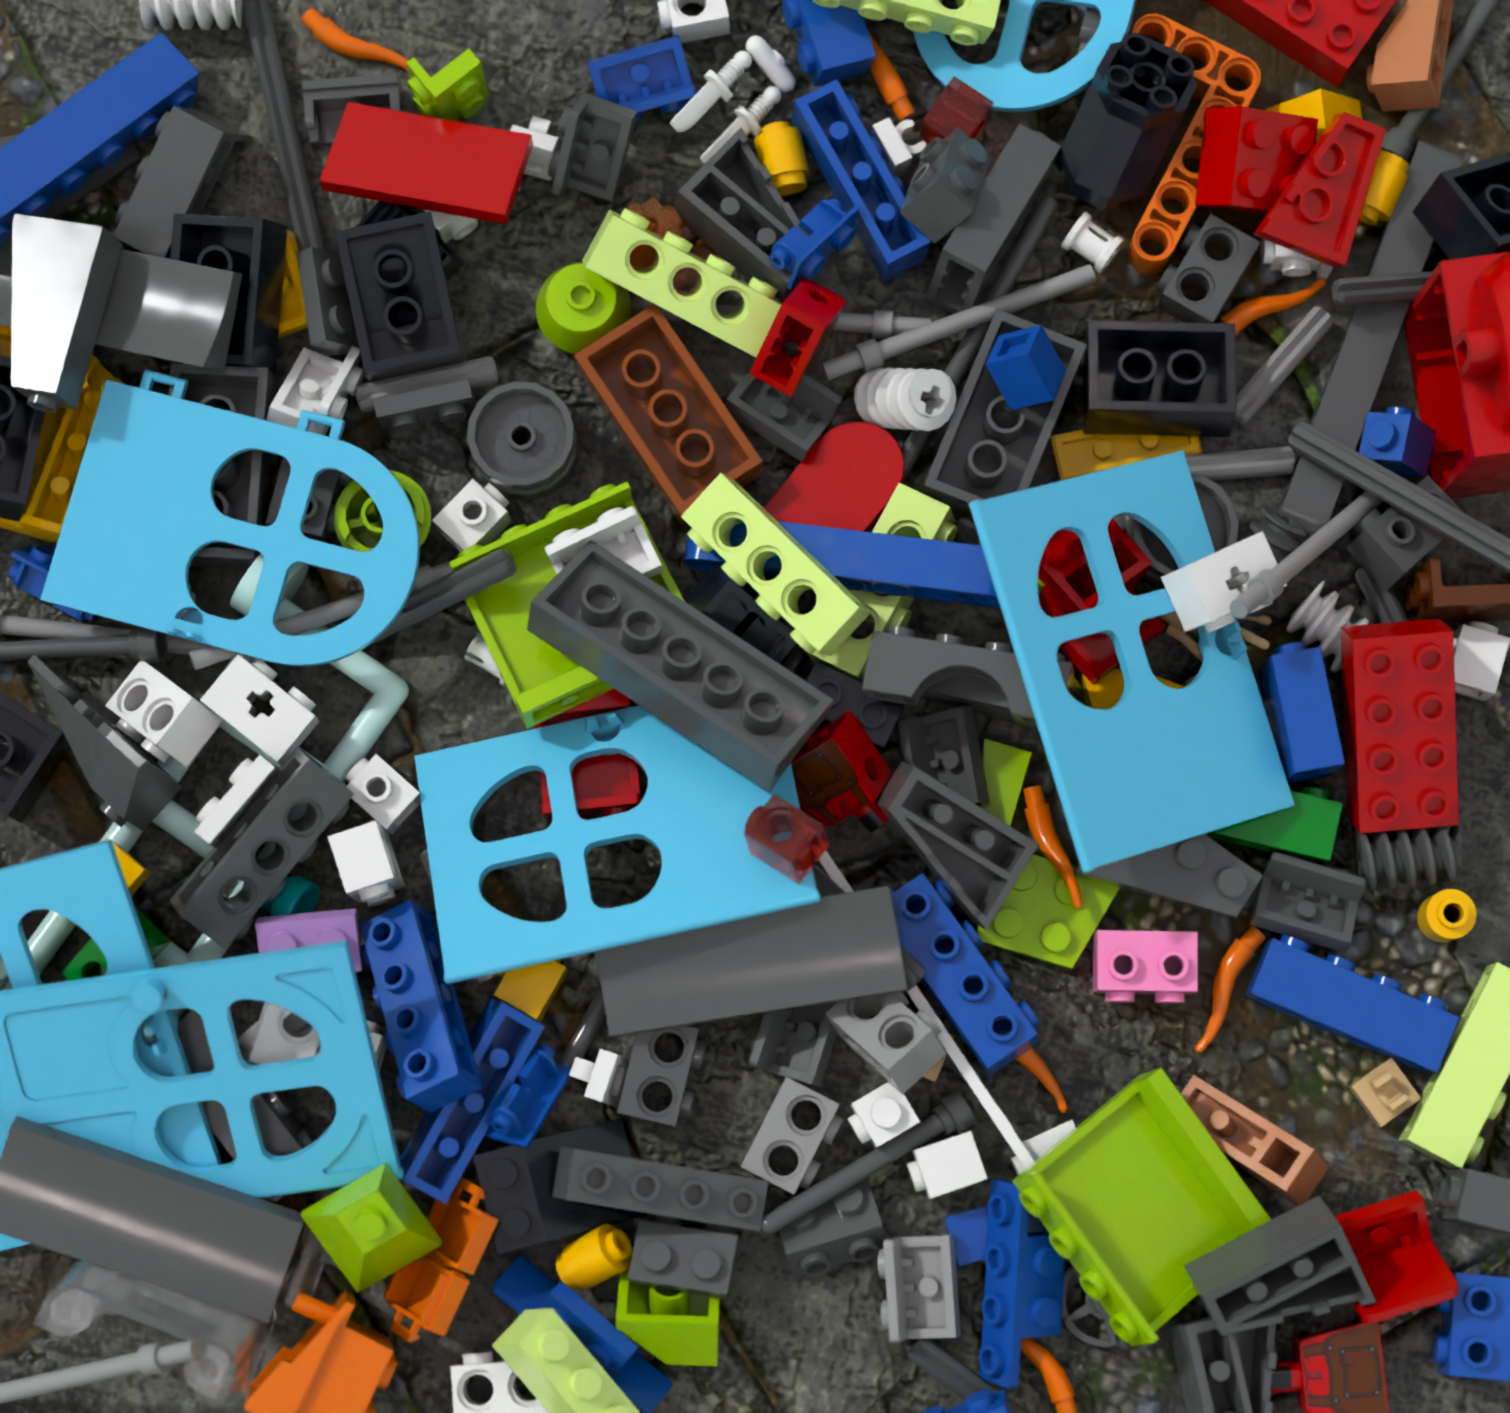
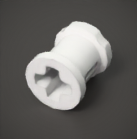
[1061,212,1125,274]

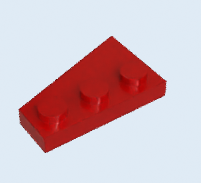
[1253,112,1386,268]

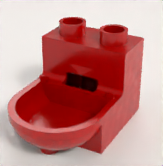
[1403,252,1510,499]

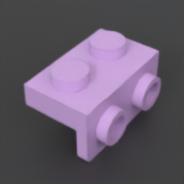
[255,908,365,972]

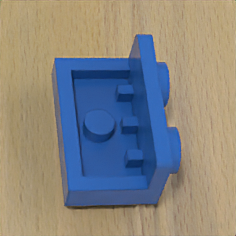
[587,35,696,122]

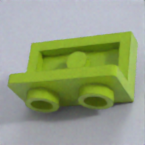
[406,48,489,121]

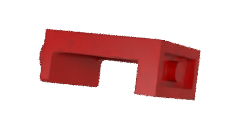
[535,689,642,820]

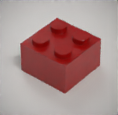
[1195,106,1318,215]

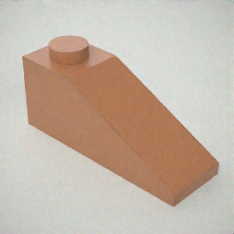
[1366,0,1454,112]
[1181,1075,1329,1206]

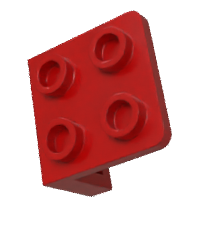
[1334,1190,1459,1324]

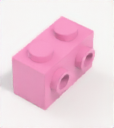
[1093,930,1198,1004]

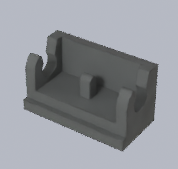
[302,73,404,147]

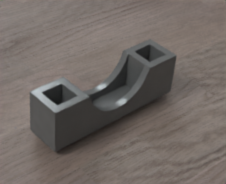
[862,626,1075,726]

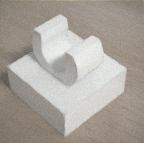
[510,116,558,181]
[869,117,927,178]
[569,1049,630,1108]

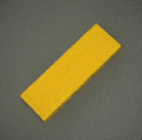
[1049,429,1202,481]

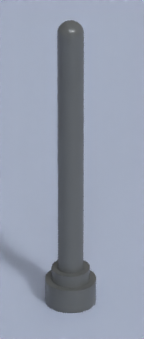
[1380,0,1501,162]
[0,627,168,663]
[761,1090,976,1234]

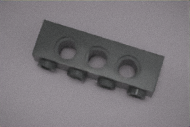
[170,747,354,949]
[552,1147,769,1232]

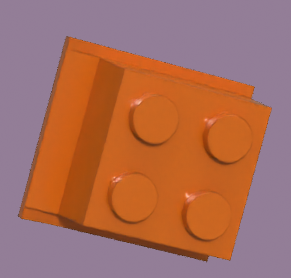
[244,1289,398,1413]

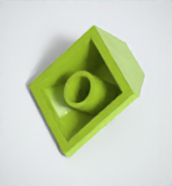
[300,1163,443,1293]
[616,1247,720,1366]

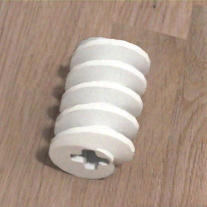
[139,0,243,30]
[854,367,957,431]
[1286,580,1369,673]

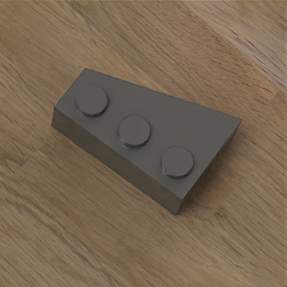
[113,106,254,259]
[673,128,809,303]
[876,761,1039,930]
[1075,834,1263,917]
[1183,1195,1377,1335]
[1168,1316,1277,1413]

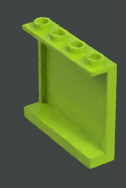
[449,481,684,729]
[1012,1068,1271,1346]

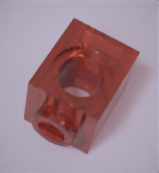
[919,76,994,145]
[743,794,829,884]

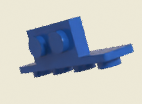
[979,1179,1065,1389]
[491,1256,673,1413]

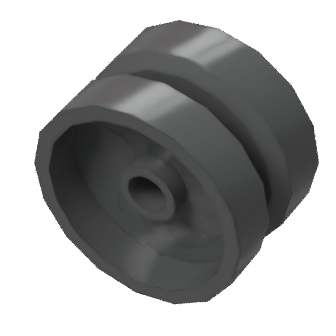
[467,381,578,500]
[1119,474,1239,586]

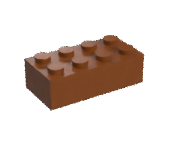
[574,304,763,527]

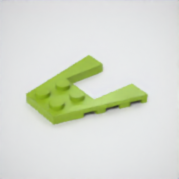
[976,739,1120,970]

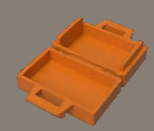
[383,1177,498,1342]

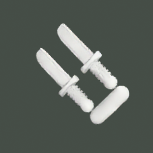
[670,35,796,164]

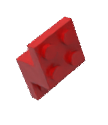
[1038,519,1166,684]

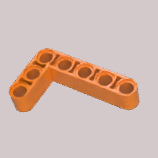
[1128,14,1261,275]

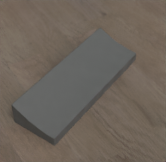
[0,235,242,370]
[527,540,834,792]
[594,886,909,1037]
[0,1116,305,1323]

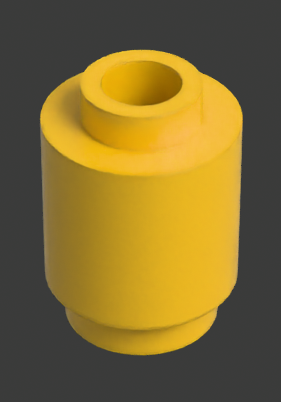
[754,121,810,196]
[1359,150,1410,226]
[1417,889,1477,943]
[555,1224,632,1290]

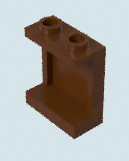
[1405,558,1510,623]

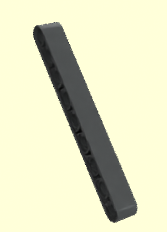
[1278,139,1464,539]

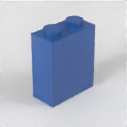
[1257,642,1345,784]

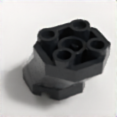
[1055,33,1198,211]

